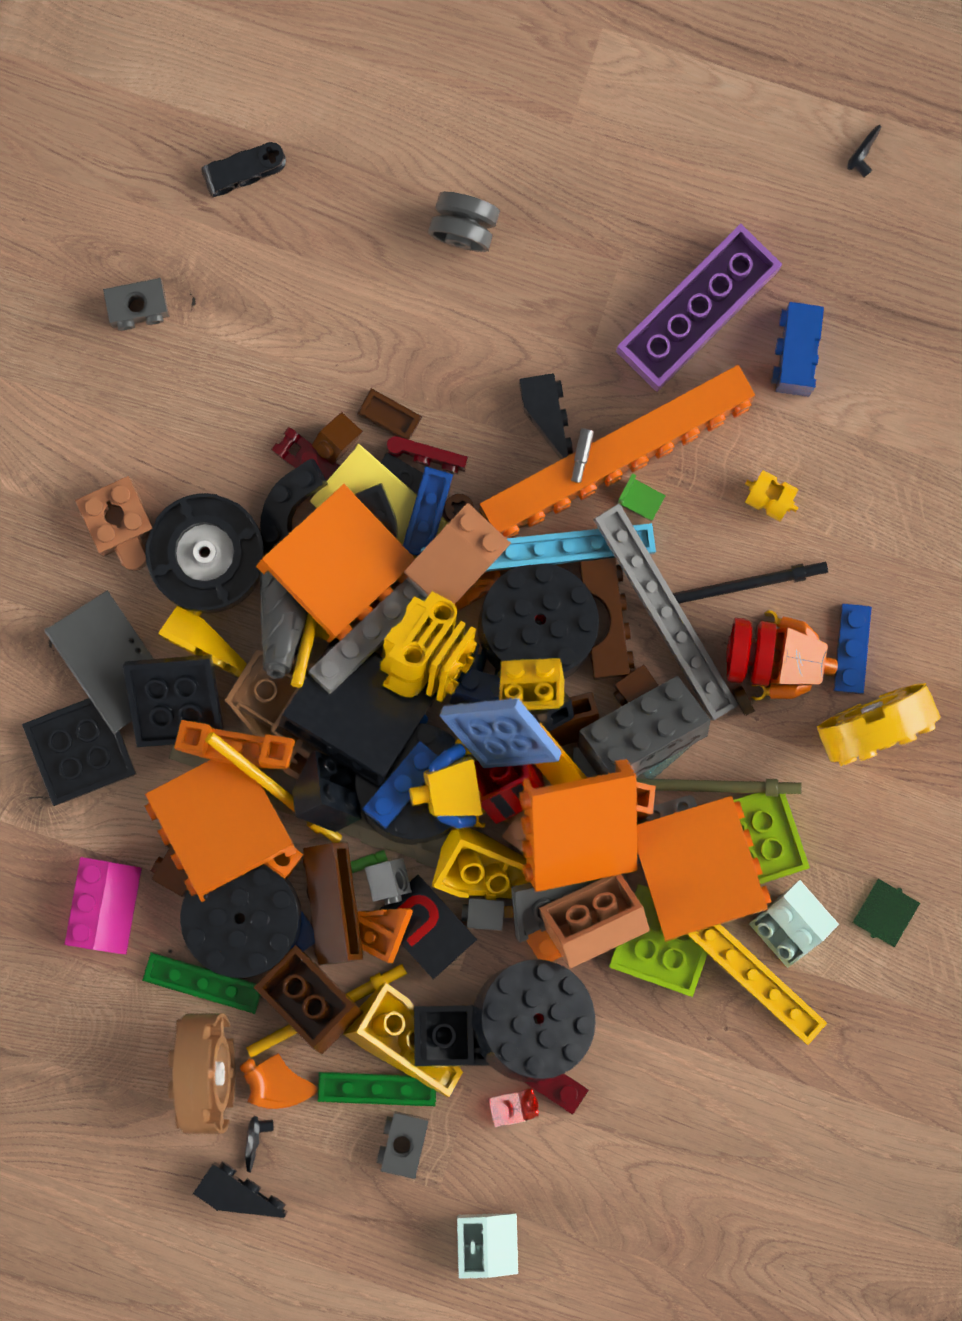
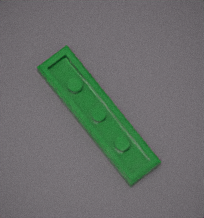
[142,952,261,1014]
[317,1072,436,1107]

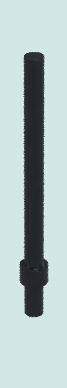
[673,561,828,604]

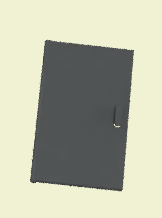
[44,590,154,734]

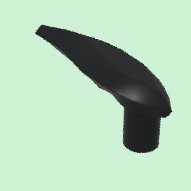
[847,125,881,178]
[245,1116,274,1173]

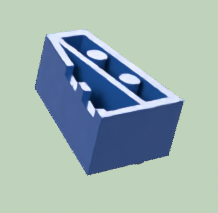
[771,302,824,397]

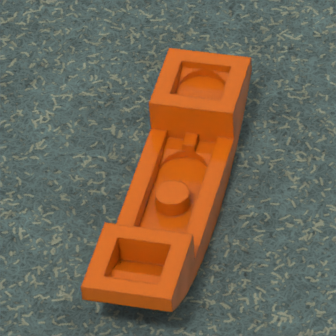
[174,720,295,769]

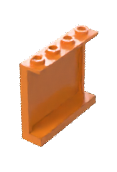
[256,484,415,643]
[520,759,637,892]
[144,760,296,902]
[637,796,771,942]

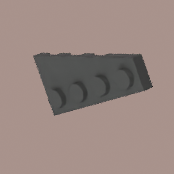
[511,873,628,943]

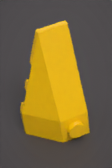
[432,827,530,900]

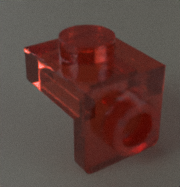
[488,1088,539,1127]

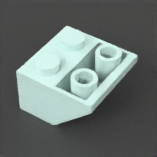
[749,880,839,968]
[457,1213,518,1278]

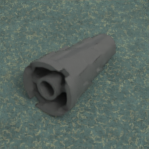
[260,571,308,678]

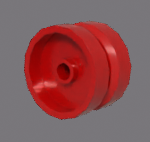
[726,617,776,687]

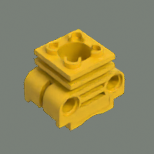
[380,591,477,703]

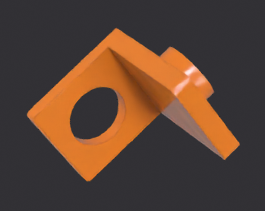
[264,848,304,879]

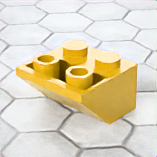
[499,658,564,710]

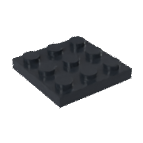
[123,654,224,748]
[22,698,137,806]

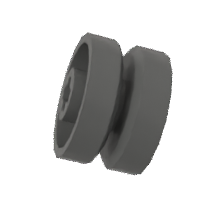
[428,191,500,252]

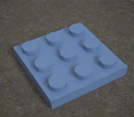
[440,698,562,768]

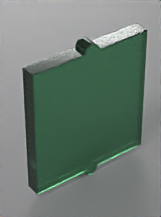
[852,878,920,948]

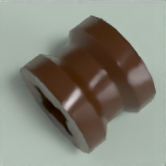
[445,494,474,521]

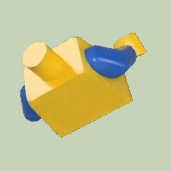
[409,739,486,829]

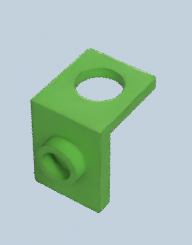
[618,473,665,521]

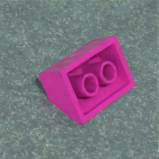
[64,857,142,955]

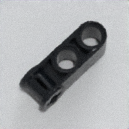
[201,142,286,197]

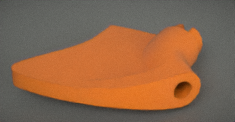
[240,1053,318,1109]

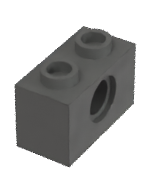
[103,278,170,331]
[376,1111,429,1179]

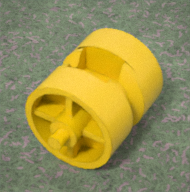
[744,470,799,522]

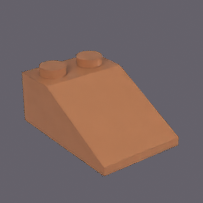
[404,503,511,604]

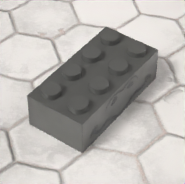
[578,675,711,777]

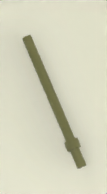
[636,778,802,797]

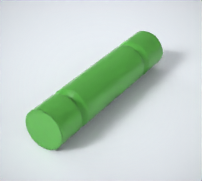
[351,850,388,874]

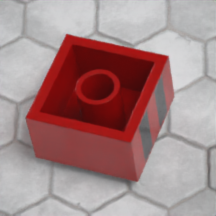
[474,761,545,824]

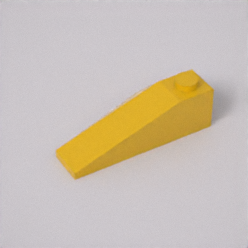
[158,605,247,678]
[343,982,463,1097]

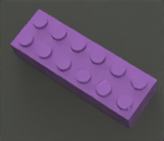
[616,223,782,392]

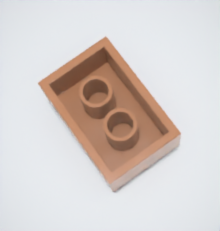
[539,874,650,968]

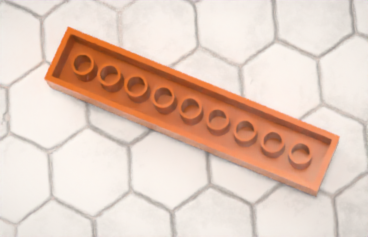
[479,364,755,538]

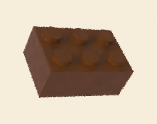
[254,945,363,1054]

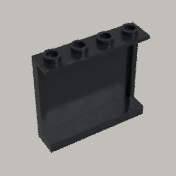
[279,637,437,787]

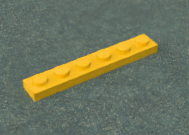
[687,924,827,1045]

